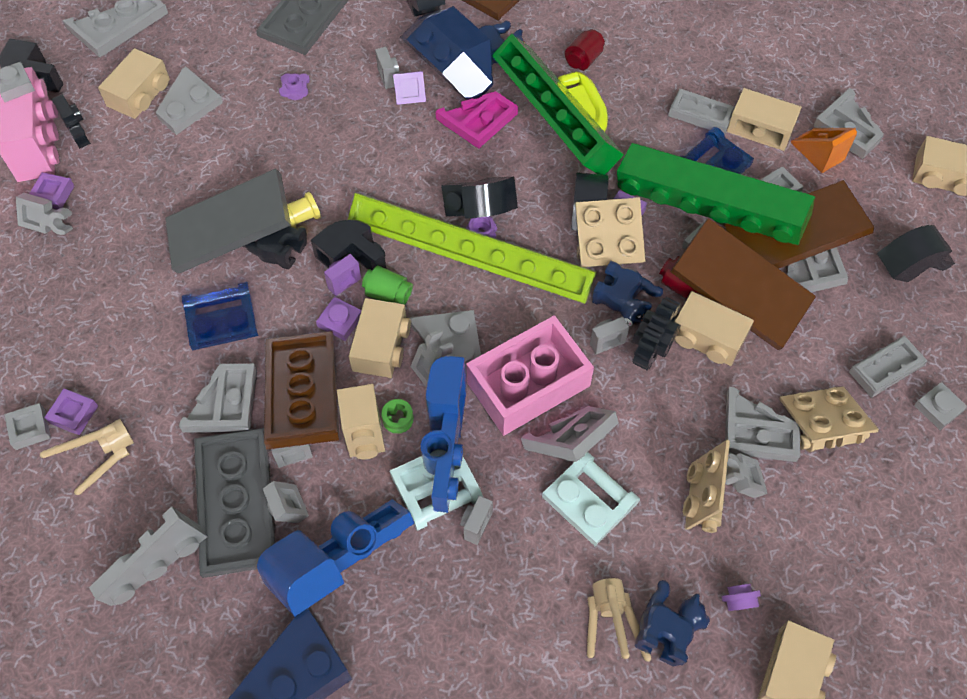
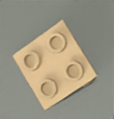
[575,197,646,267]
[780,386,879,452]
[683,440,730,533]

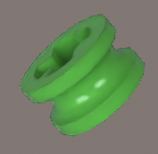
[381,399,414,434]

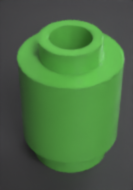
[362,266,413,304]

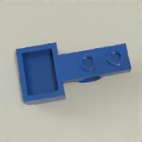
[420,356,467,513]
[257,499,414,617]

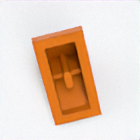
[791,128,857,173]

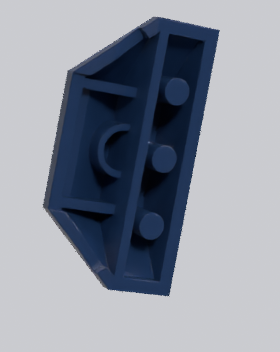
[400,6,493,100]

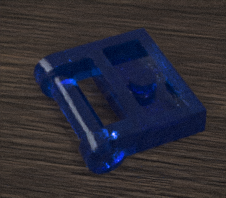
[679,127,754,174]
[182,281,259,351]

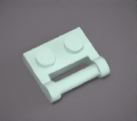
[390,450,483,531]
[542,452,640,546]

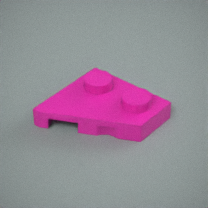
[436,91,518,149]

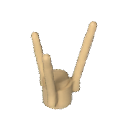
[40,419,134,495]
[587,578,651,661]

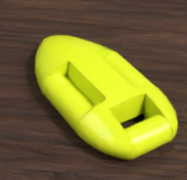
[558,71,608,132]

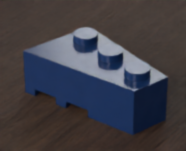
[228,608,352,699]

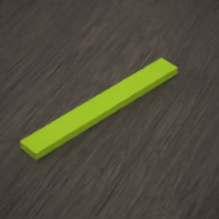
[348,193,596,304]

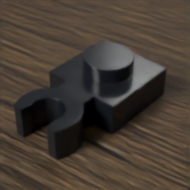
[52,94,90,149]

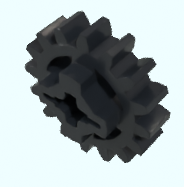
[632,297,681,371]

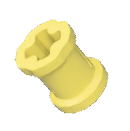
[287,192,321,228]

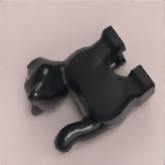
[242,226,307,270]

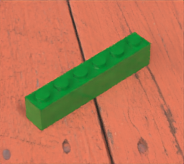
[492,33,624,175]
[617,143,815,245]

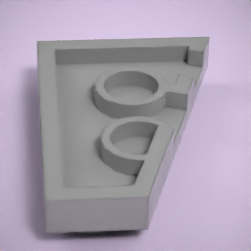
[63,0,168,58]
[89,506,208,606]

